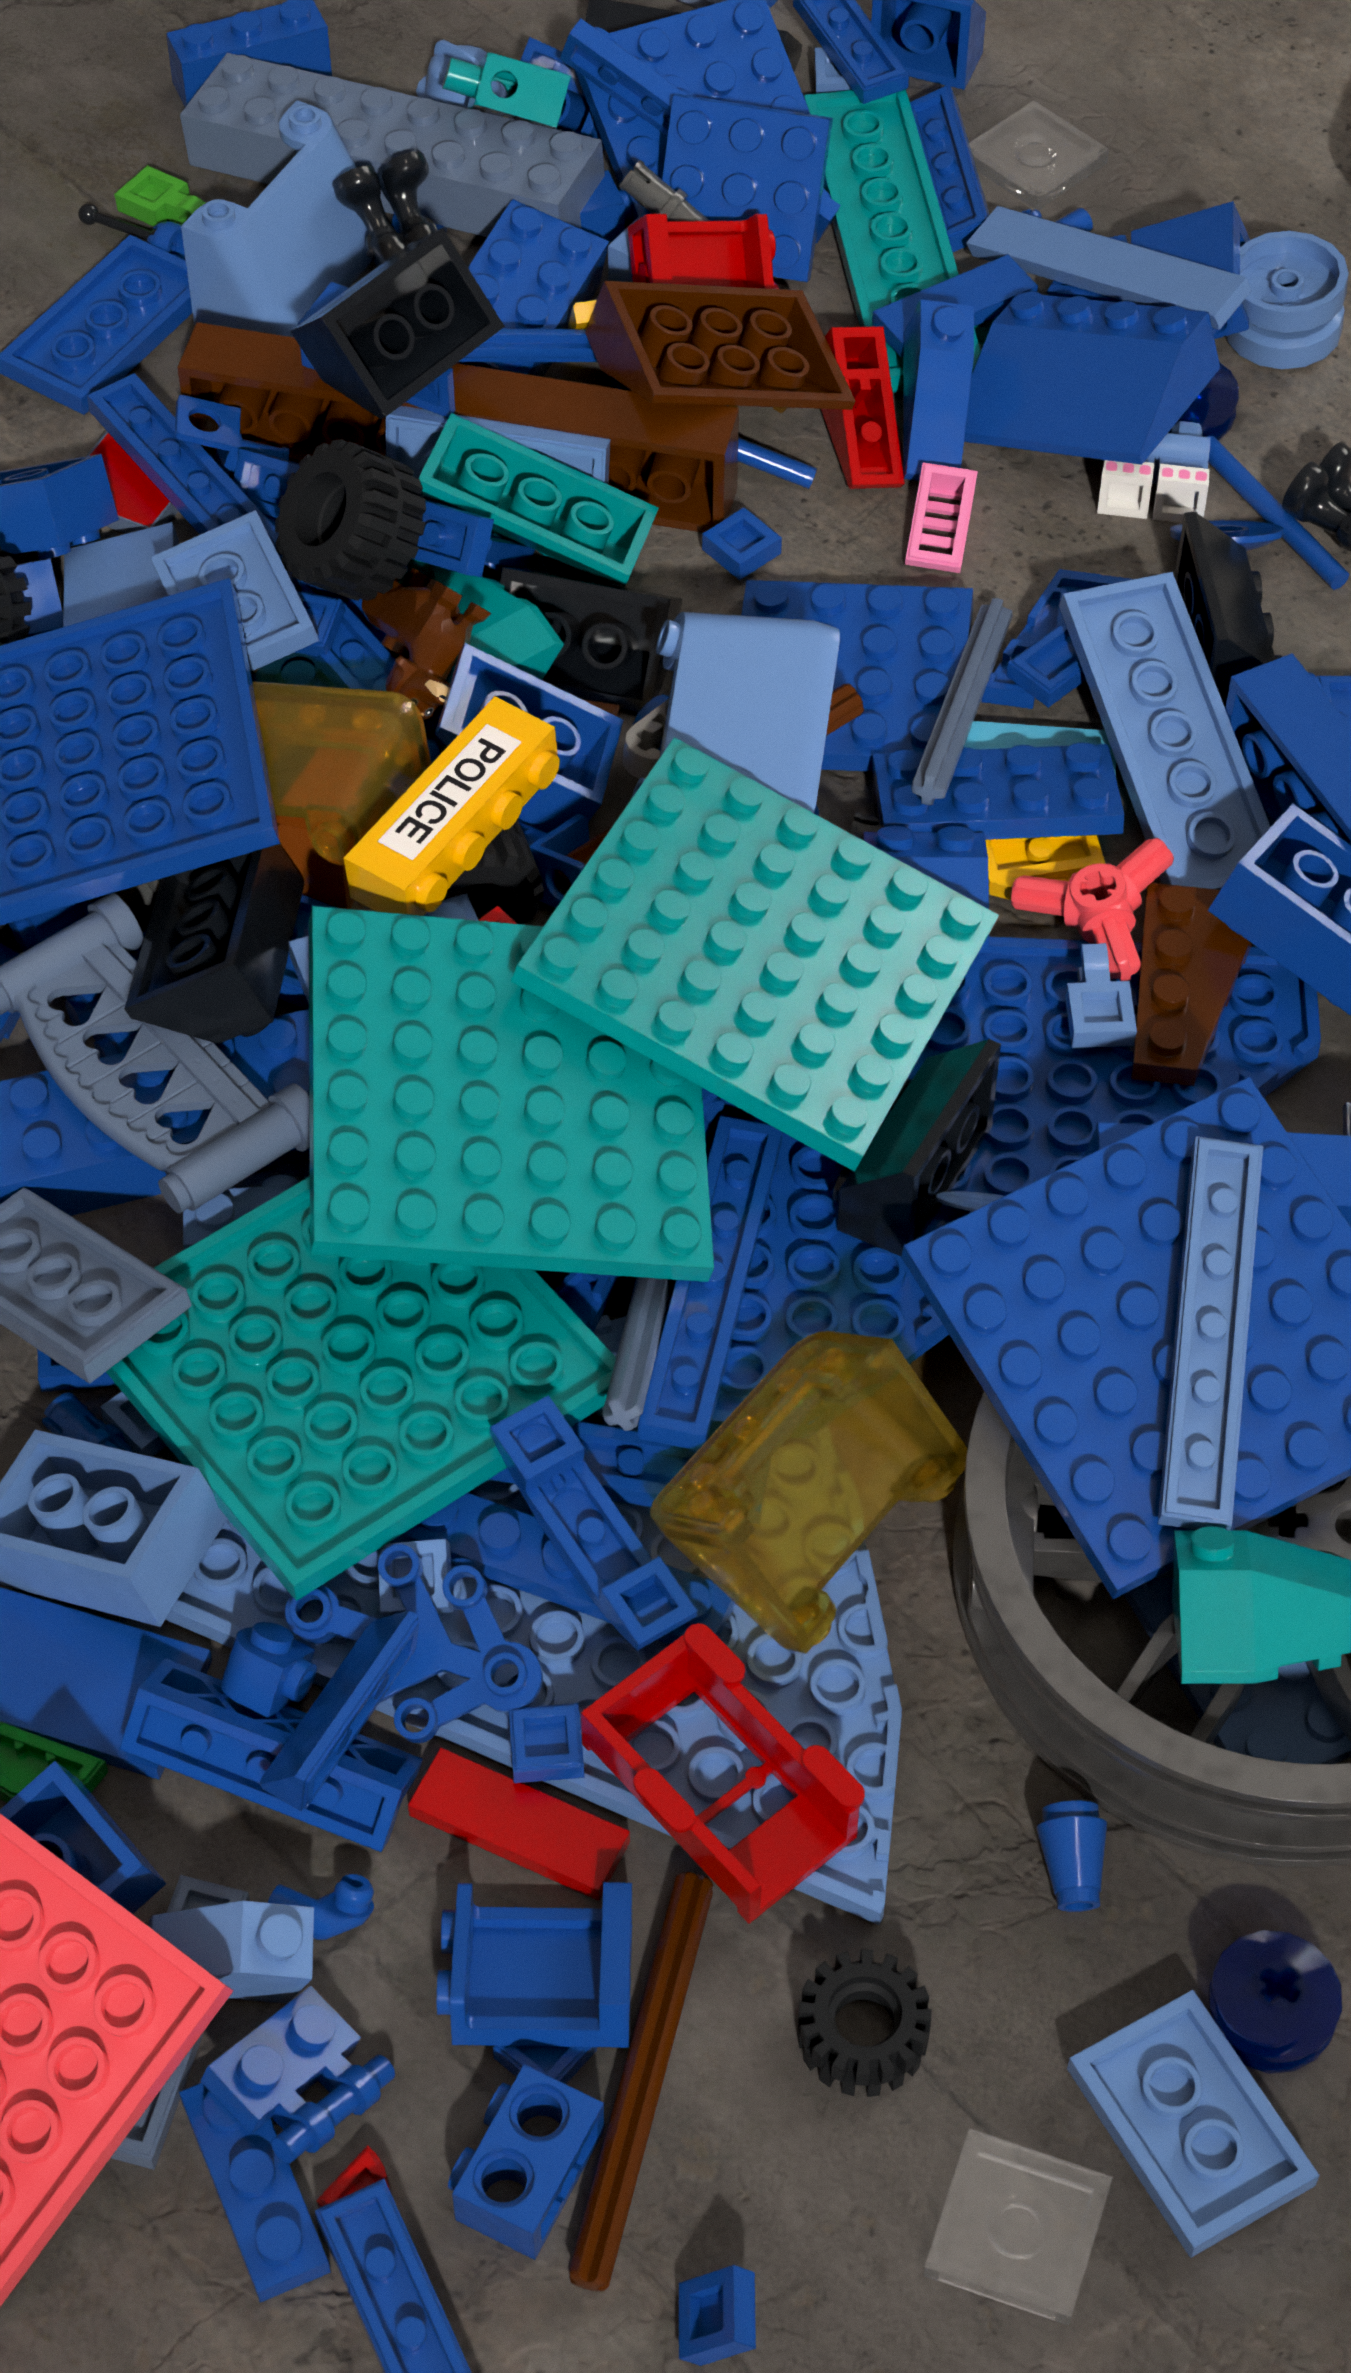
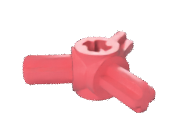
[1011,838,1174,981]

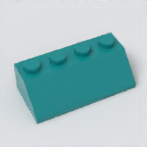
[418,413,659,587]

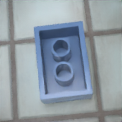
[0,1429,227,1627]

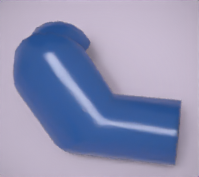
[267,1874,374,1940]

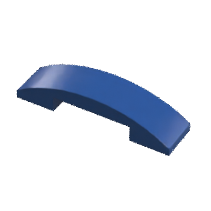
[490,1395,698,1651]

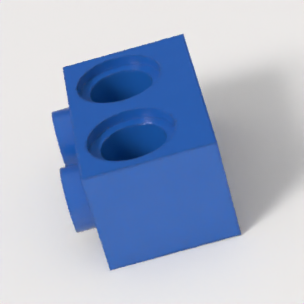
[448,2064,605,2260]

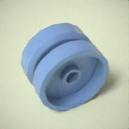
[1226,231,1349,369]

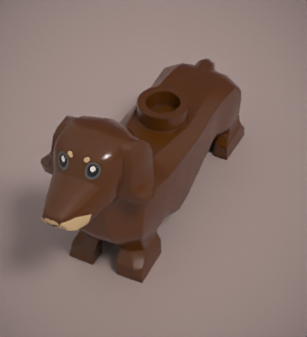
[362,568,491,720]

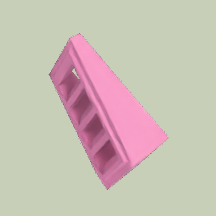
[905,462,978,573]

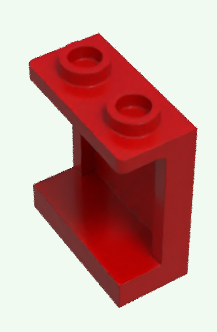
[627,214,779,289]

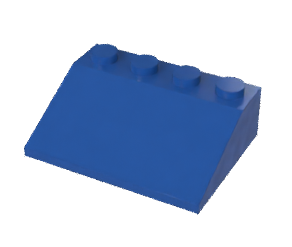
[964,291,1220,465]

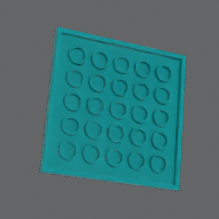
[511,737,999,1172]
[309,906,714,1282]
[106,1176,616,1601]

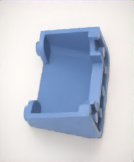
[181,100,372,337]
[631,611,840,813]

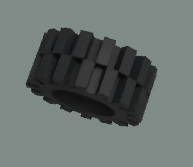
[797,1949,932,2097]

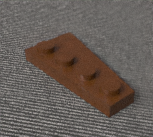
[1131,883,1252,1086]

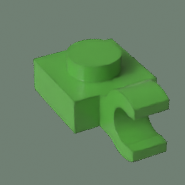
[114,165,206,227]

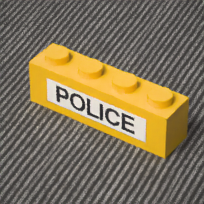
[343,696,560,916]

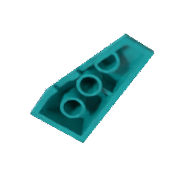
[398,559,564,683]
[1172,1526,1351,1684]

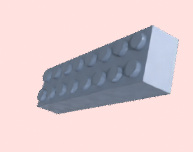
[180,53,605,237]

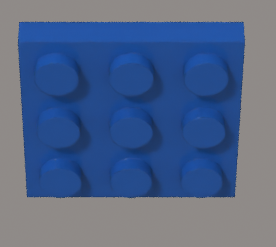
[662,94,833,282]

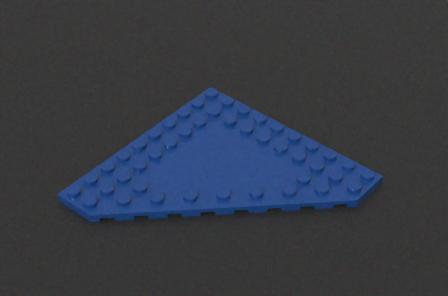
[705,937,1321,1441]

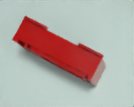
[581,1623,865,1924]

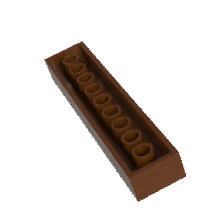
[177,322,739,533]

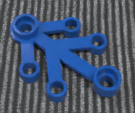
[285,1544,543,1743]

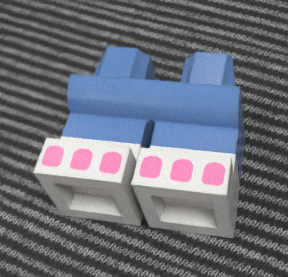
[1097,421,1211,523]

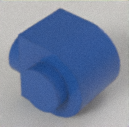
[220,1622,317,1718]

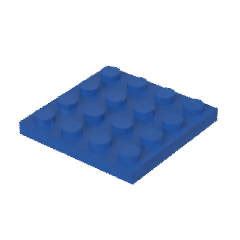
[575,0,810,222]
[741,580,973,772]

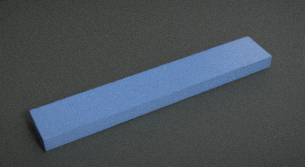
[966,206,1251,330]
[1157,1136,1263,1530]

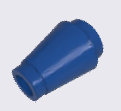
[1036,1800,1107,1912]

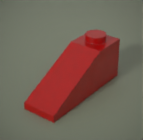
[821,326,905,489]

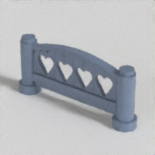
[0,893,310,1213]

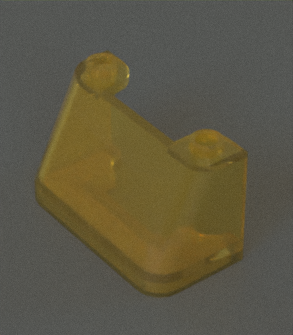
[252,681,431,866]
[650,1331,968,1654]

